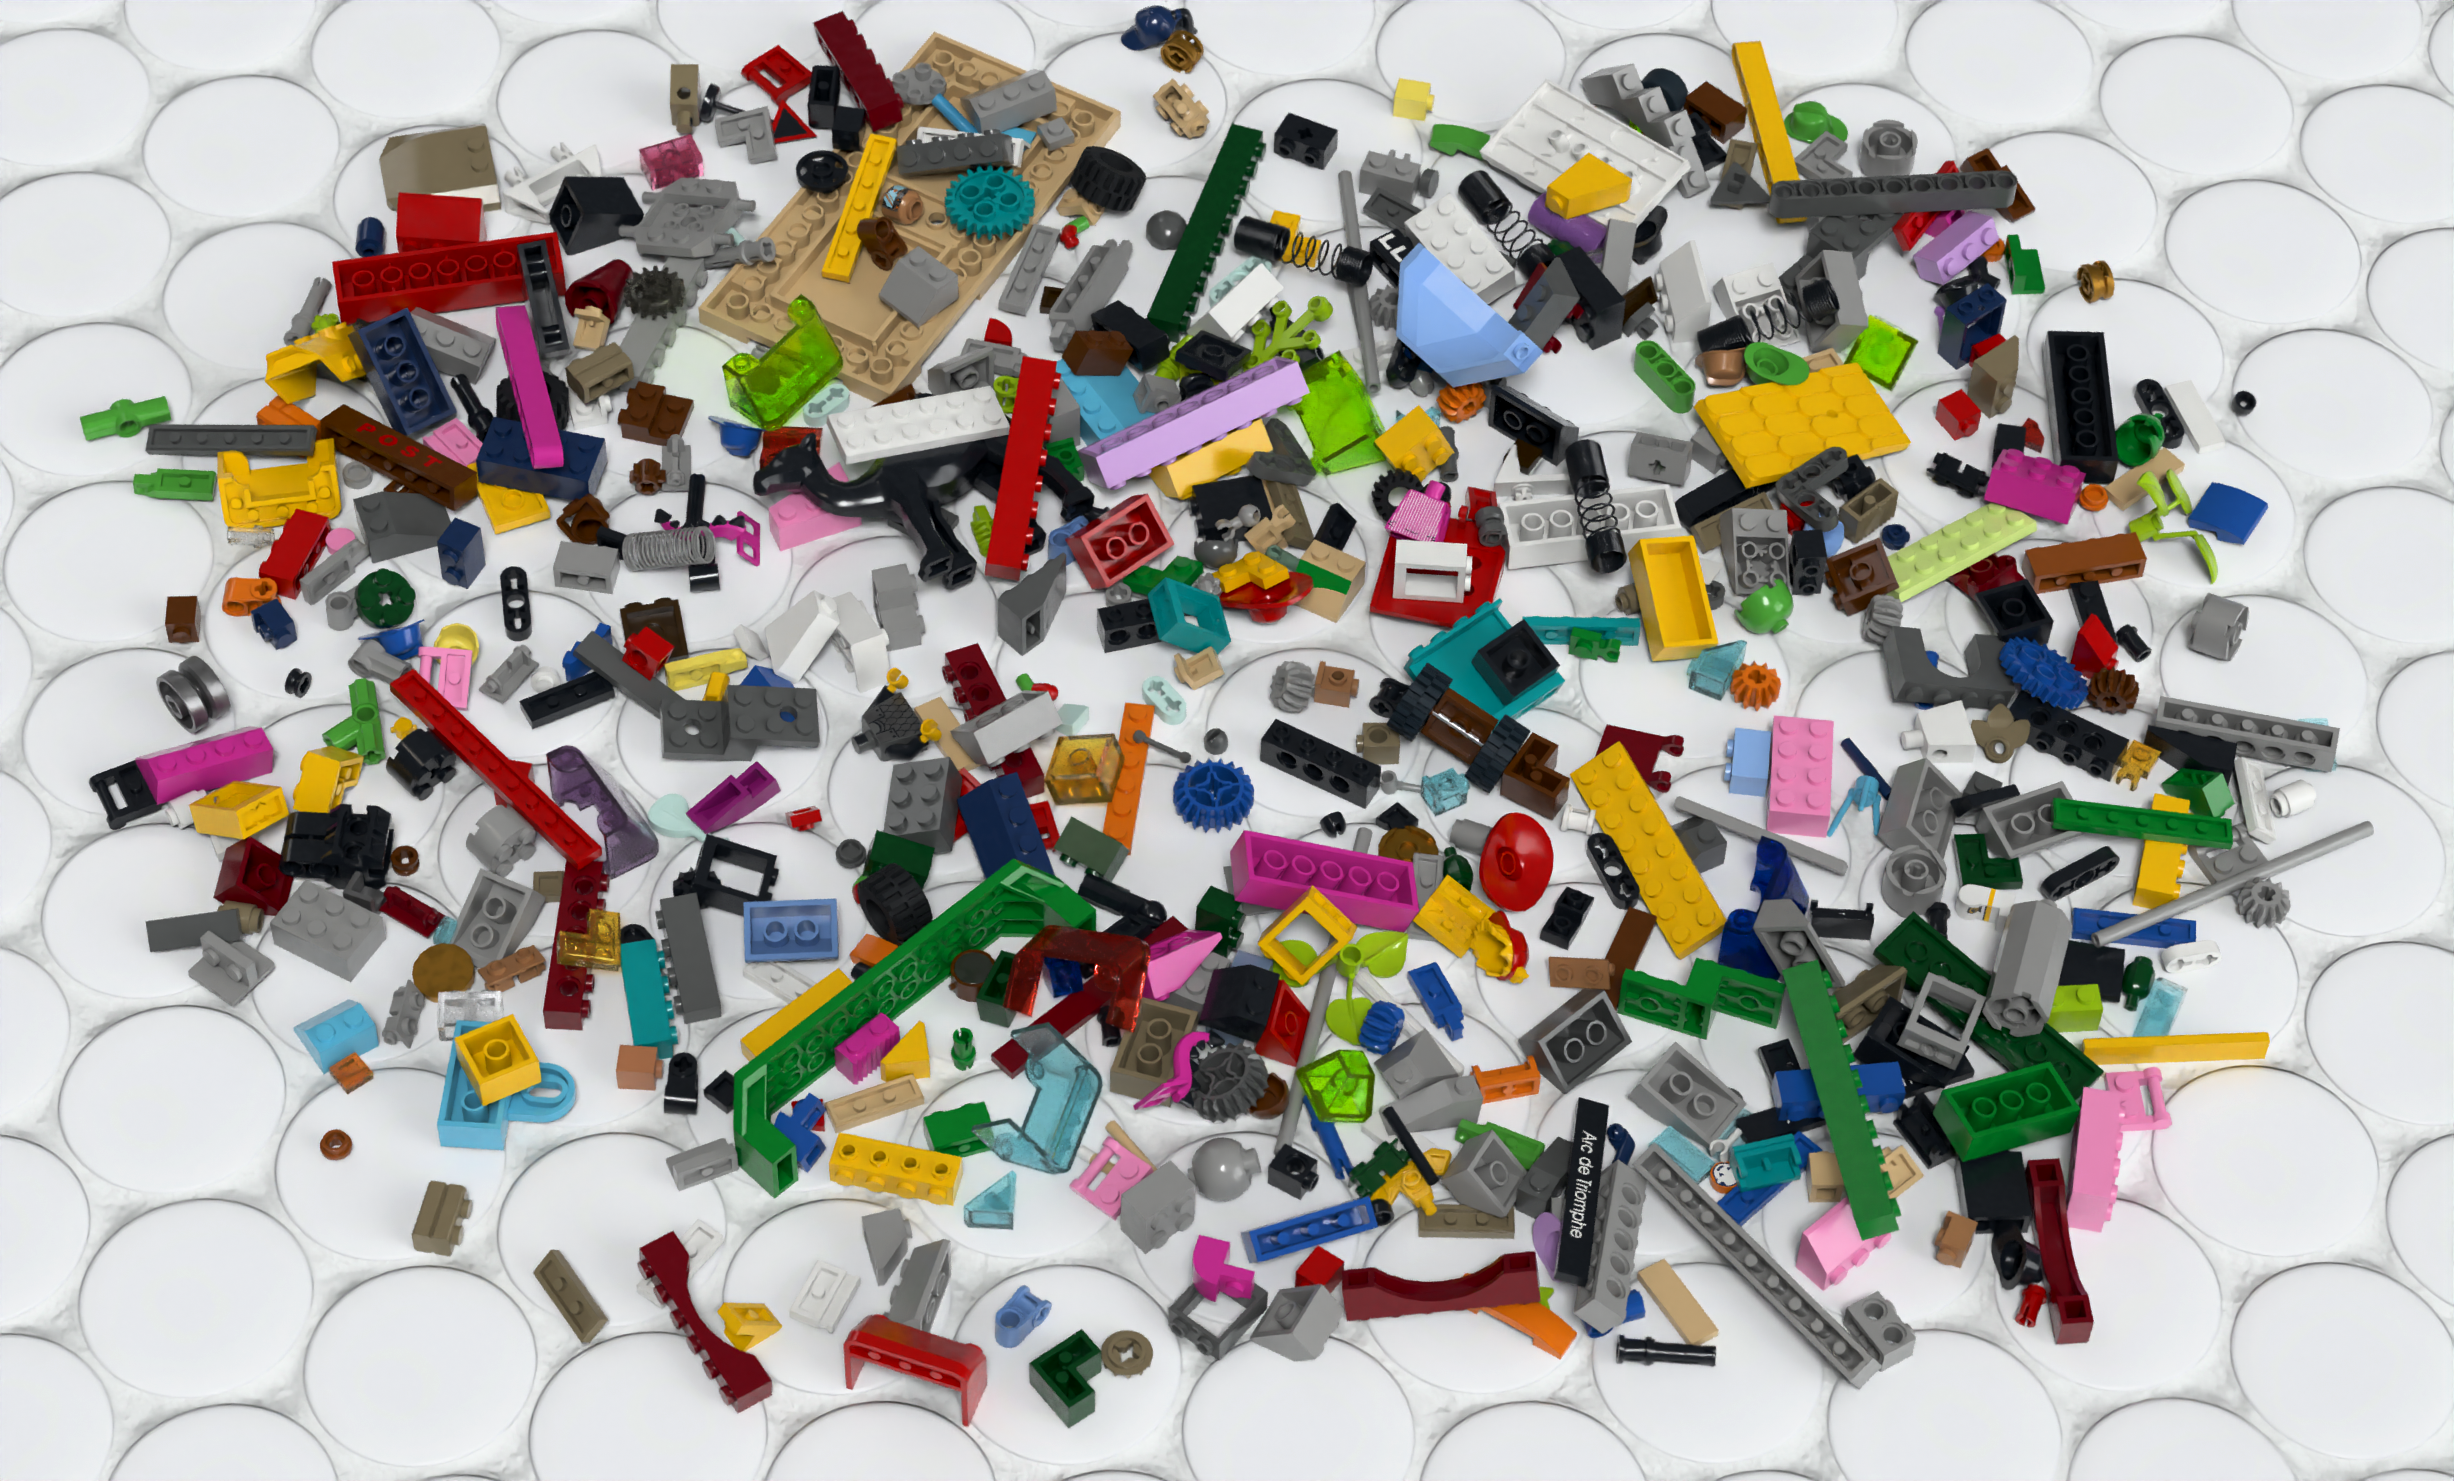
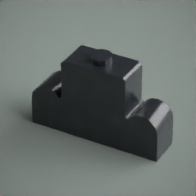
[516,239,570,359]

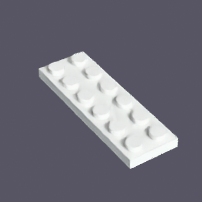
[826,386,1010,464]

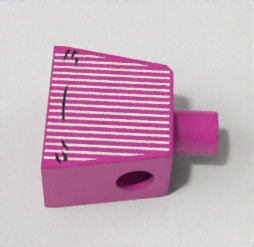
[1385,480,1451,542]

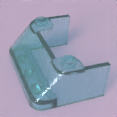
[971,1022,1102,1175]

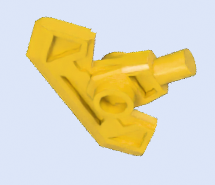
[1370,1148,1452,1216]

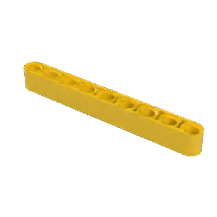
[1732,41,1807,224]

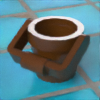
[556,493,610,545]

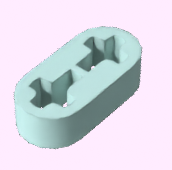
[803,384,850,427]
[1142,676,1187,725]

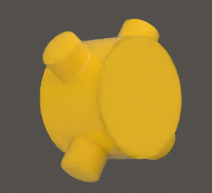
[390,717,417,739]

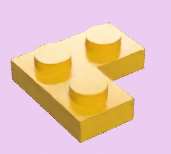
[1270,210,1321,268]
[1212,551,1290,593]

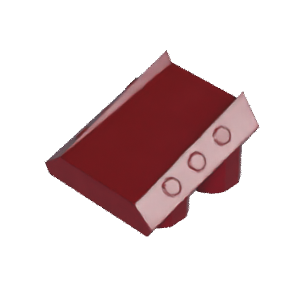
[1947,553,2025,602]

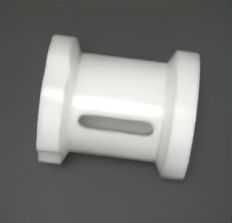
[1561,804,1596,836]

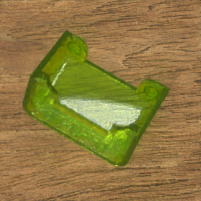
[722,294,843,431]
[1285,350,1387,476]

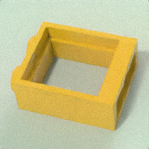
[189,780,289,839]
[1257,885,1357,985]

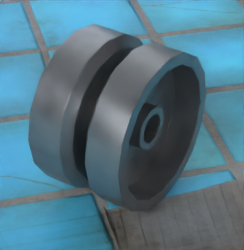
[156,656,231,733]

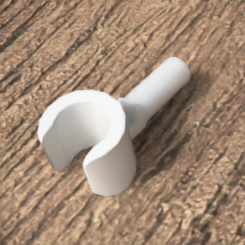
[1709,1128,1742,1162]

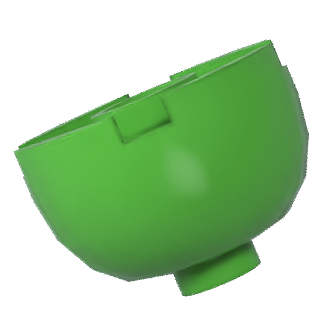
[1734,579,1794,634]

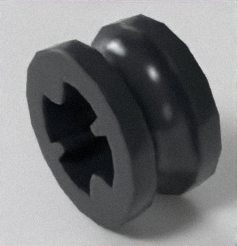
[285,668,312,698]

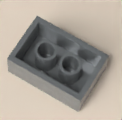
[883,757,963,853]

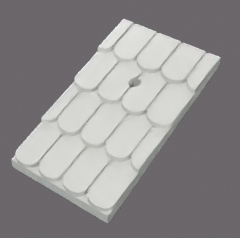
[1480,79,1691,228]

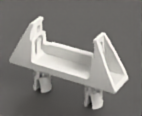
[503,142,602,224]
[1493,445,1610,501]

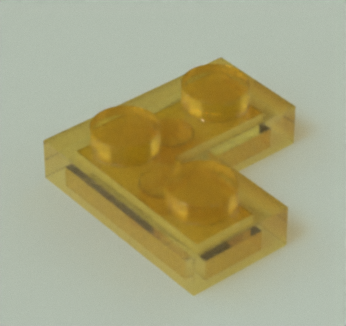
[557,909,621,972]

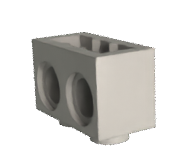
[1843,1291,1916,1372]

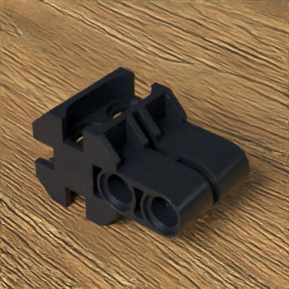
[278,804,395,890]

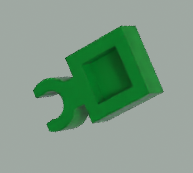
[1568,627,1622,662]

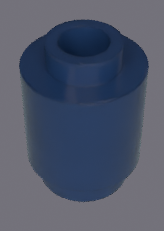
[355,217,385,257]

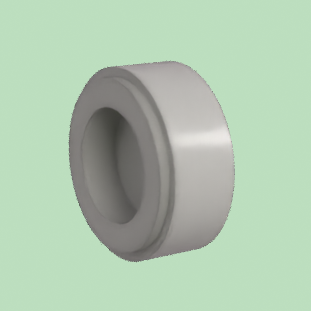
[342,461,373,489]

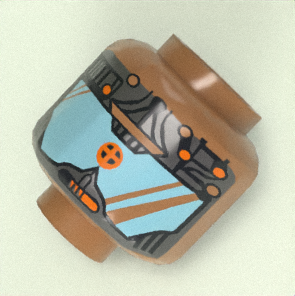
[880,185,923,225]

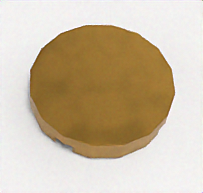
[1378,826,1438,862]
[412,943,475,1003]

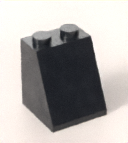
[549,176,644,255]

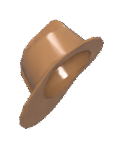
[1695,347,1747,386]

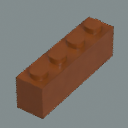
[2021,532,2147,594]

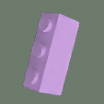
[1913,211,1999,285]

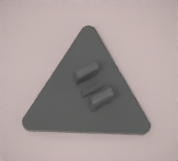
[1710,162,1770,205]

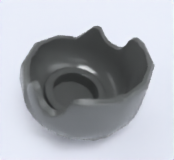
[1146,210,1187,250]
[1194,539,1238,569]

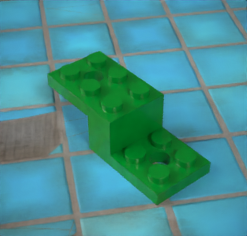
[1617,958,1786,1040]

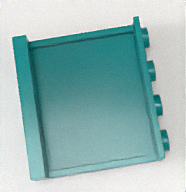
[1404,599,1565,738]

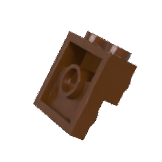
[618,381,694,446]
[1824,538,1899,616]

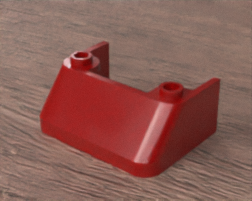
[843,1314,987,1427]

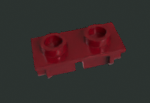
[379,886,447,939]

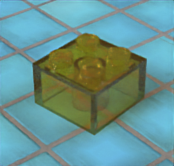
[1044,733,1125,805]

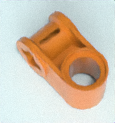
[222,577,282,617]

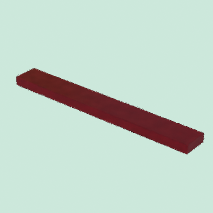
[991,916,1188,1079]

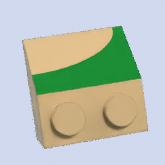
[1294,539,1366,623]

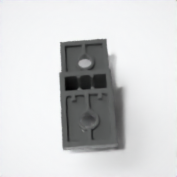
[1778,213,1903,313]
[659,685,820,761]

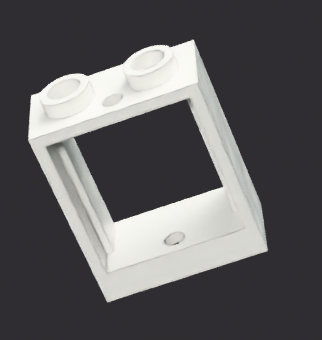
[1393,539,1473,603]

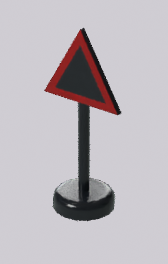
[699,83,817,145]

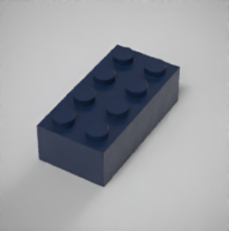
[348,307,457,436]
[476,417,607,501]

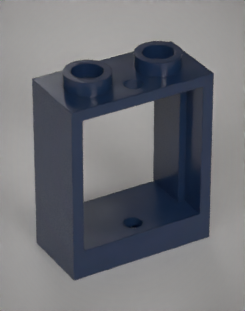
[1937,283,2007,370]

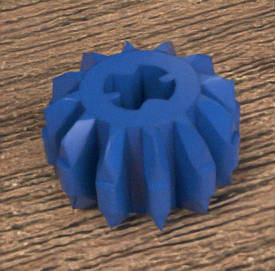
[1359,1000,1405,1055]

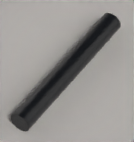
[1382,1107,1439,1186]

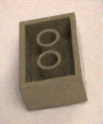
[1110,996,1198,1107]

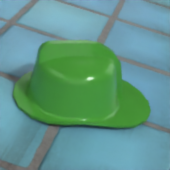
[1784,101,1848,144]
[1744,342,1810,385]

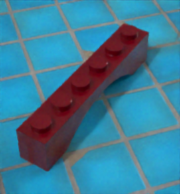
[2025,1158,2094,1344]
[637,1231,772,1413]
[1342,1251,1541,1321]

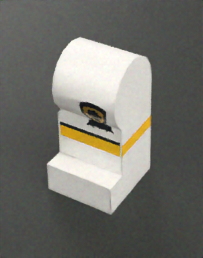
[1955,884,2016,933]

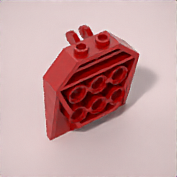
[1370,502,1506,628]

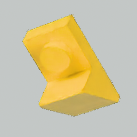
[717,1302,782,1352]

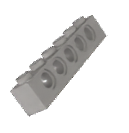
[2155,696,2340,772]
[1573,1159,1647,1334]

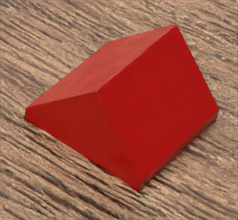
[1254,980,1310,1067]

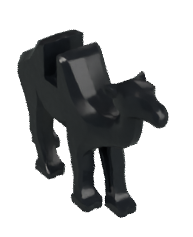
[753,393,1095,589]

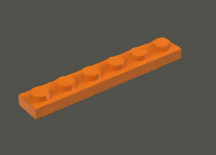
[1103,702,1155,856]

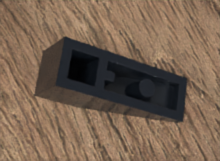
[2143,725,2237,785]

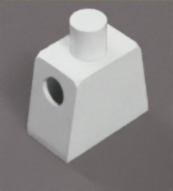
[1901,700,1977,763]

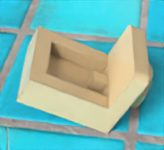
[1056,188,1106,226]
[573,306,611,351]
[1174,646,1225,690]

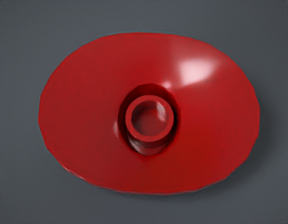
[1219,572,1313,623]
[1479,812,1554,912]

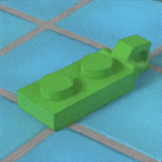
[133,468,217,501]
[1455,1118,1546,1170]

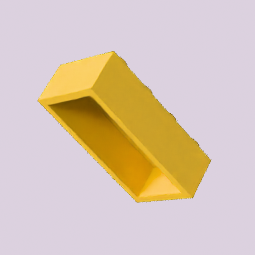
[1628,535,1719,661]

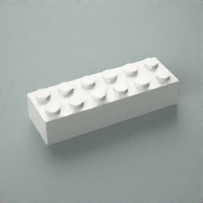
[1498,484,1681,569]

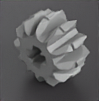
[1369,284,1399,331]
[1863,594,1903,645]
[1270,661,1315,712]
[2237,876,2291,929]

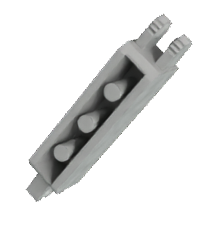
[1049,239,1133,351]

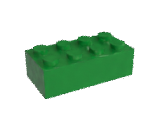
[1933,1061,2081,1162]

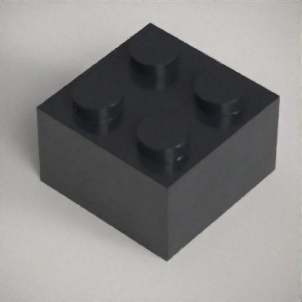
[1472,619,1560,706]

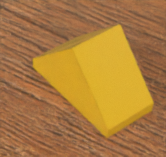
[880,1020,930,1082]

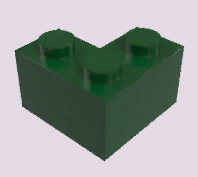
[1029,1329,1102,1428]

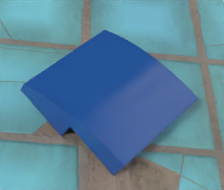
[2188,482,2268,545]

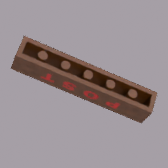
[321,404,477,511]

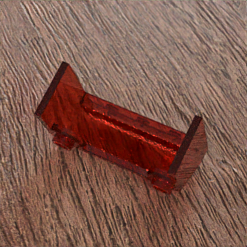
[1003,925,1151,1033]

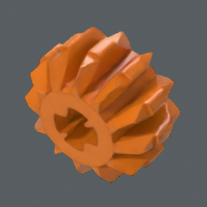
[1436,382,1487,423]
[1730,661,1781,712]

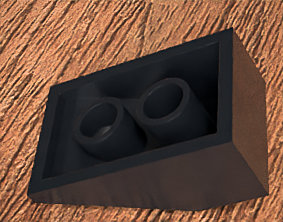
[1853,996,1970,1089]

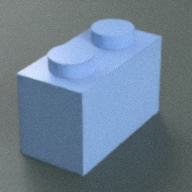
[1724,728,1771,797]

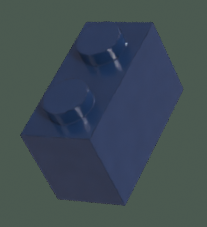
[437,517,486,589]

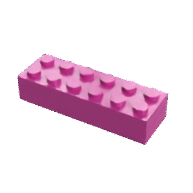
[1230,830,1419,933]

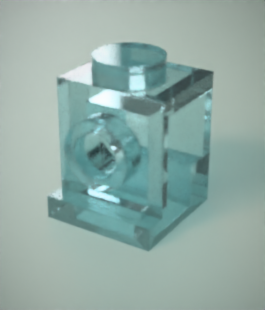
[1420,768,1470,817]

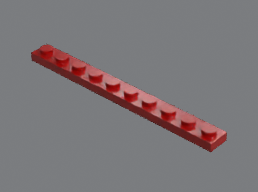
[390,668,602,871]

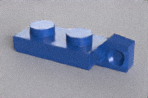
[1407,962,1464,1041]

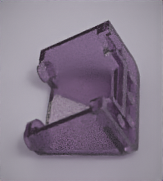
[546,745,659,880]

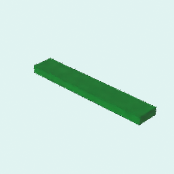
[2051,798,2233,850]

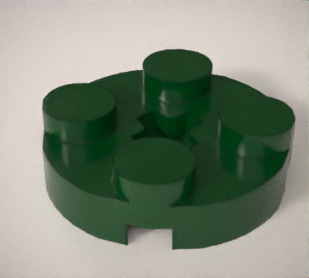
[354,568,416,629]

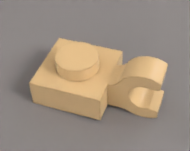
[1244,504,1296,554]

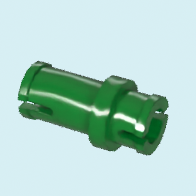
[951,1027,976,1071]

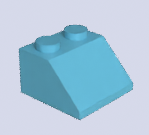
[293,999,379,1074]

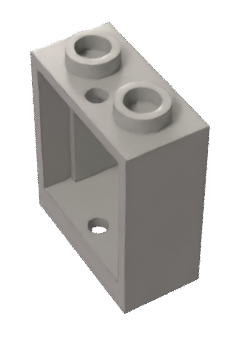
[1897,972,1986,1070]

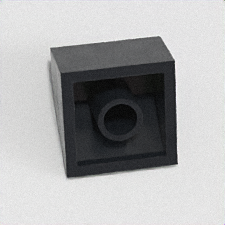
[1974,579,2054,646]
[1198,964,1280,1043]

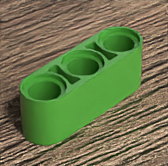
[1633,340,1696,413]

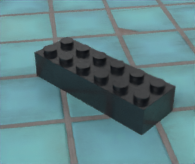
[2042,331,2118,483]

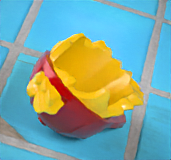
[1470,911,1529,984]

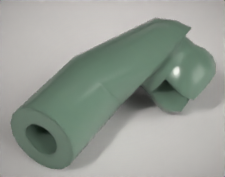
[1265,545,1300,572]

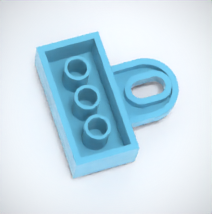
[437,1020,576,1150]

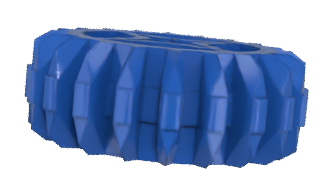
[1173,757,1254,833]

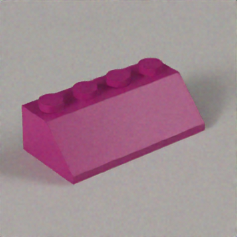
[135,726,273,805]

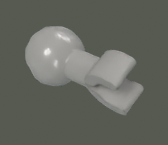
[1215,504,1261,542]

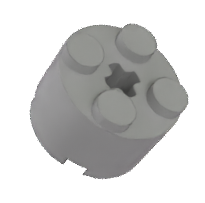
[1859,120,1918,177]
[2189,593,2249,661]
[466,804,537,877]
[1881,845,1947,918]

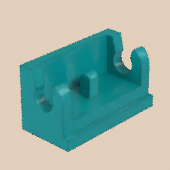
[1729,1134,1802,1193]

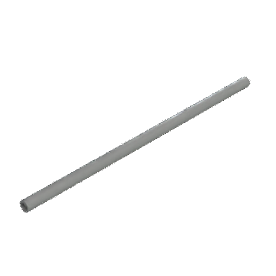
[1274,827,1373,1156]

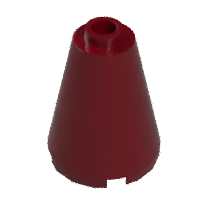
[565,259,634,325]

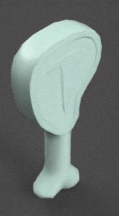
[648,794,730,843]

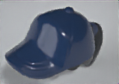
[1121,5,1198,51]

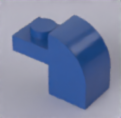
[774,1092,826,1173]

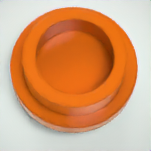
[2079,484,2108,511]

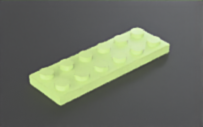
[1886,502,2037,602]

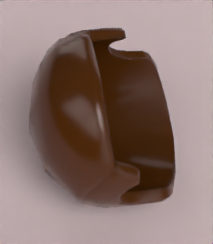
[1247,1073,1290,1119]

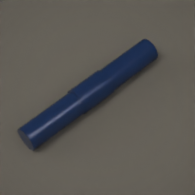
[1840,738,1892,800]

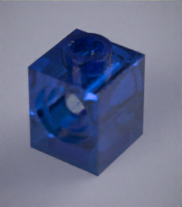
[1040,949,1084,998]

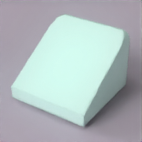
[1054,703,1089,739]

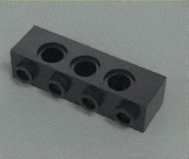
[2009,690,2129,782]
[1260,719,1381,809]

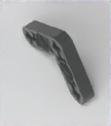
[1246,418,1317,486]
[1776,447,1849,532]

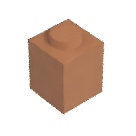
[616,1045,664,1091]

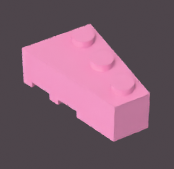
[768,462,862,551]

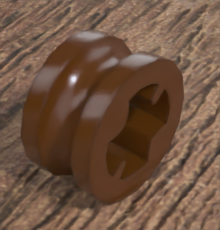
[391,845,420,876]

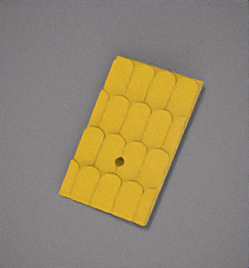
[1694,362,1911,488]

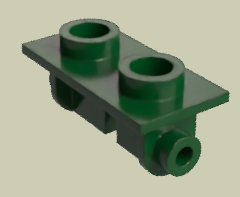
[1348,1138,1410,1197]

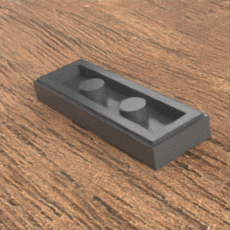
[146,908,243,952]

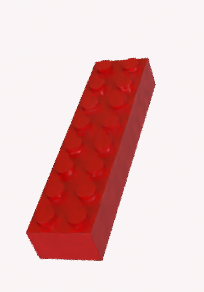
[332,232,566,325]

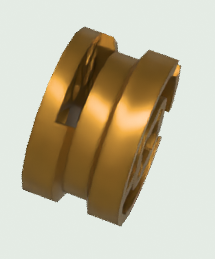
[1161,30,1204,73]
[2077,260,2114,303]

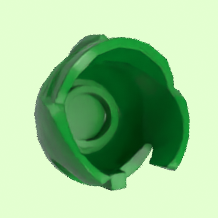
[2115,413,2165,466]

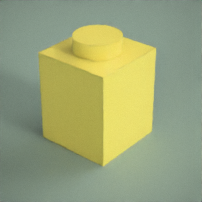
[1393,78,1435,121]

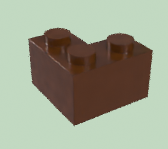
[1500,732,1570,820]

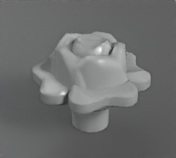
[1192,573,1222,597]

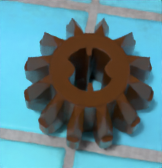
[2088,667,2139,715]

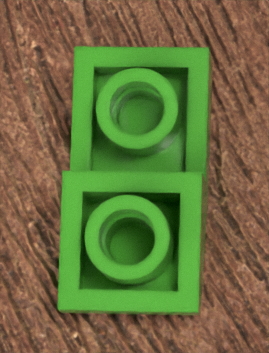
[1429,124,1490,160]

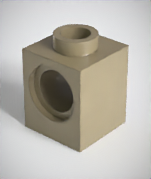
[1356,723,1400,765]

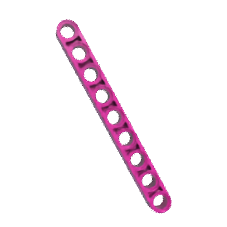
[495,305,564,469]

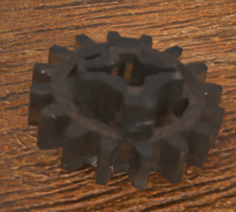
[624,266,686,320]

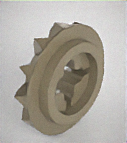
[1101,1330,1153,1379]

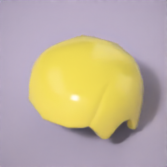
[434,623,479,666]

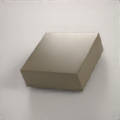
[533,871,564,903]

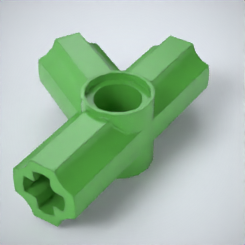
[322,678,385,765]

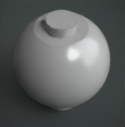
[1188,1137,1261,1201]

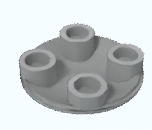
[892,63,946,105]

